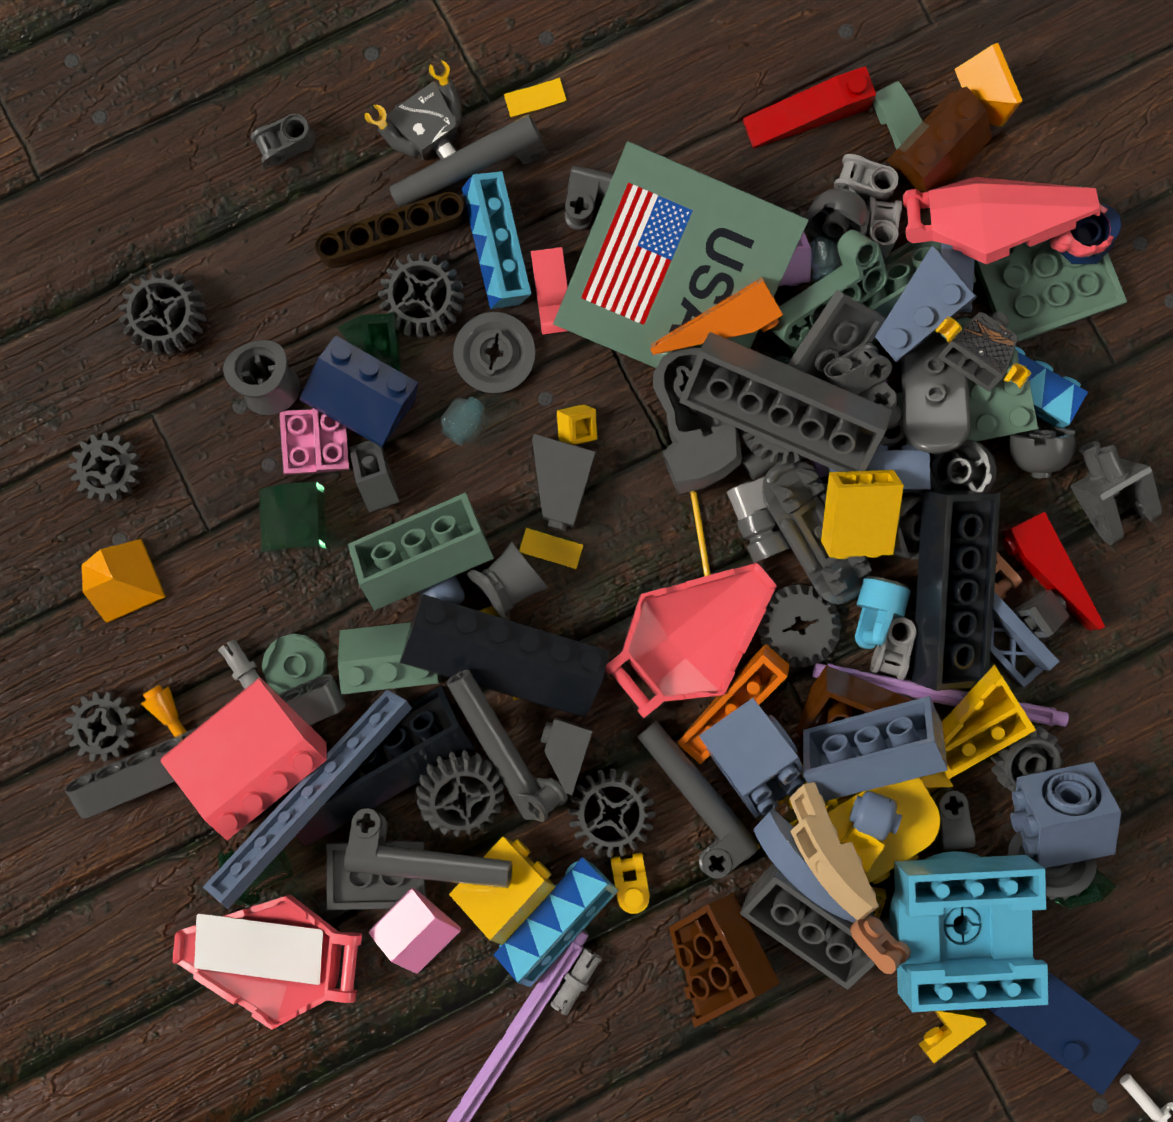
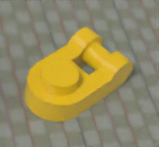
[610,852,649,914]

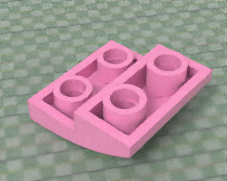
[279,408,349,475]

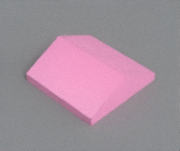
[369,887,461,974]

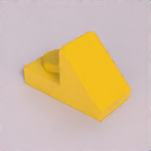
[919,1009,986,1063]

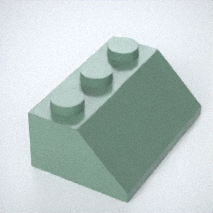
[338,622,442,694]

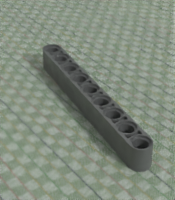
[65,674,346,818]

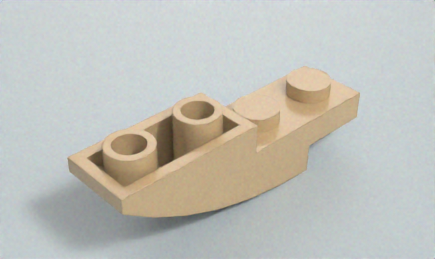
[789,782,879,920]

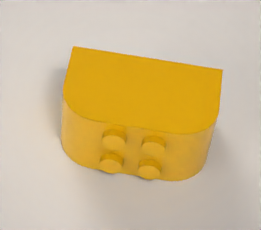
[790,778,940,884]

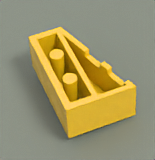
[942,665,1036,779]

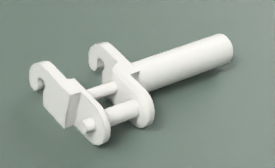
[1120,1074,1173,1122]

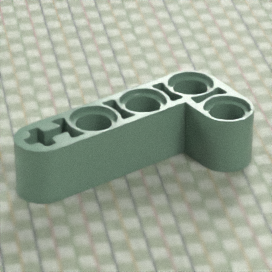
[769,230,888,346]

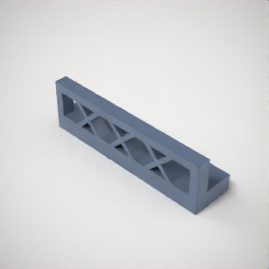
[990,591,1059,687]

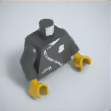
[365,60,462,160]

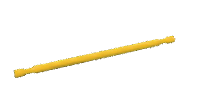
[690,492,711,576]

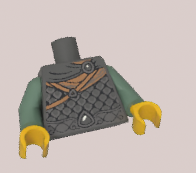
[935,312,1031,392]

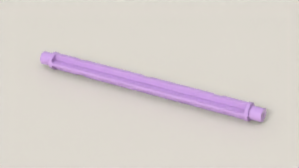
[813,663,1069,727]
[447,930,589,1122]

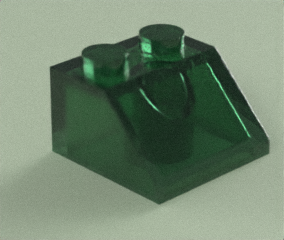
[259,482,326,553]

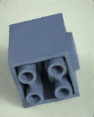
[699,698,806,818]
[1010,762,1121,868]

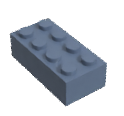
[803,696,948,801]

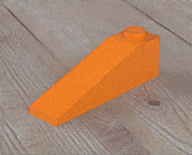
[650,277,783,355]
[677,644,789,765]

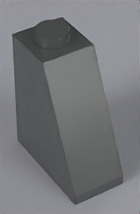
[532,434,595,531]

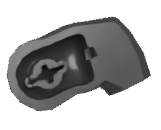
[653,346,742,496]

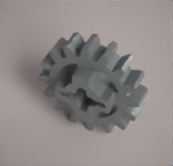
[69,433,143,503]
[65,692,139,762]

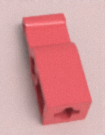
[531,247,568,335]

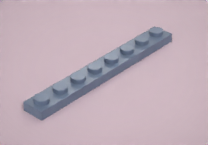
[203,690,412,909]

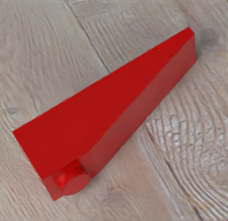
[743,66,876,149]
[1002,512,1105,630]

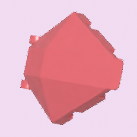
[903,177,1100,265]
[605,563,777,718]
[173,894,362,1030]

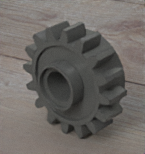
[990,726,1064,792]

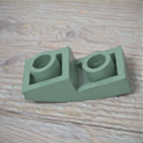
[873,81,922,150]

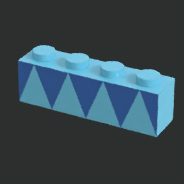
[462,171,531,309]
[1015,346,1088,427]
[493,857,619,987]

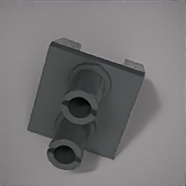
[1070,441,1162,545]

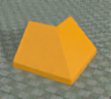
[954,43,1022,127]
[82,539,166,623]

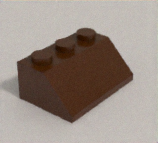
[887,86,992,193]
[797,665,913,736]

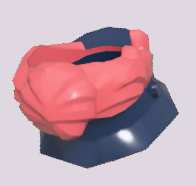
[1050,204,1122,264]

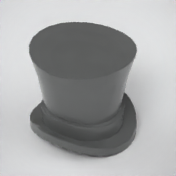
[223,340,301,415]
[466,541,548,620]

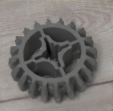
[378,252,464,339]
[119,270,207,356]
[416,750,504,837]
[568,768,655,857]

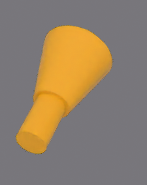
[141,684,187,737]

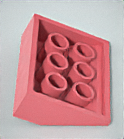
[160,677,327,840]

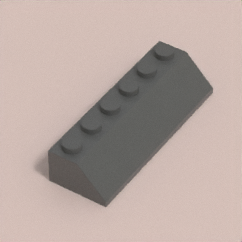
[679,332,893,472]

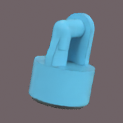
[855,576,911,649]

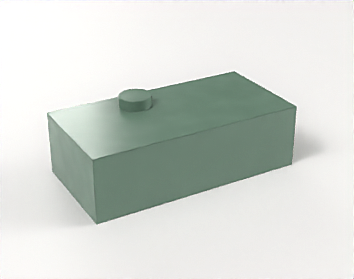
[348,492,494,611]

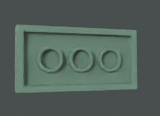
[896,365,1038,445]

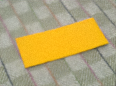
[504,78,567,117]
[519,528,583,569]

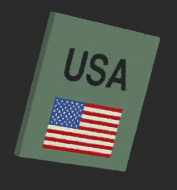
[553,141,808,368]

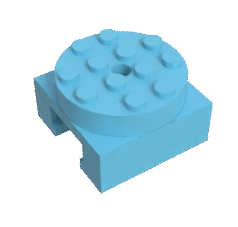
[889,851,1048,1012]

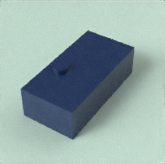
[988,972,1141,1095]

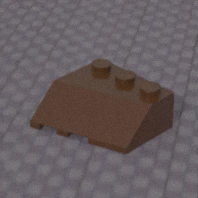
[669,893,780,1028]

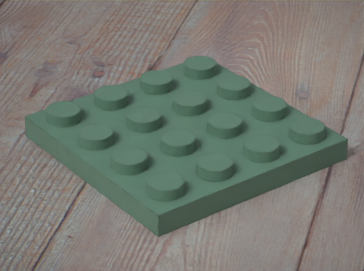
[974,186,1127,343]

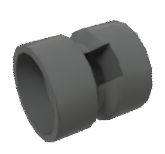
[736,508,791,564]

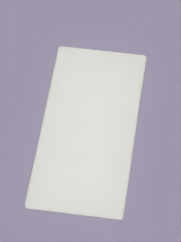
[194,914,323,985]

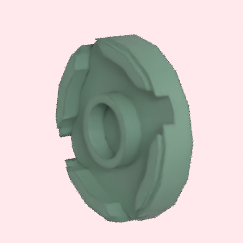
[262,634,328,694]

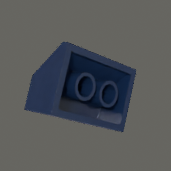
[300,336,418,447]

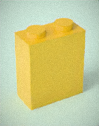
[821,470,904,559]
[449,837,556,945]

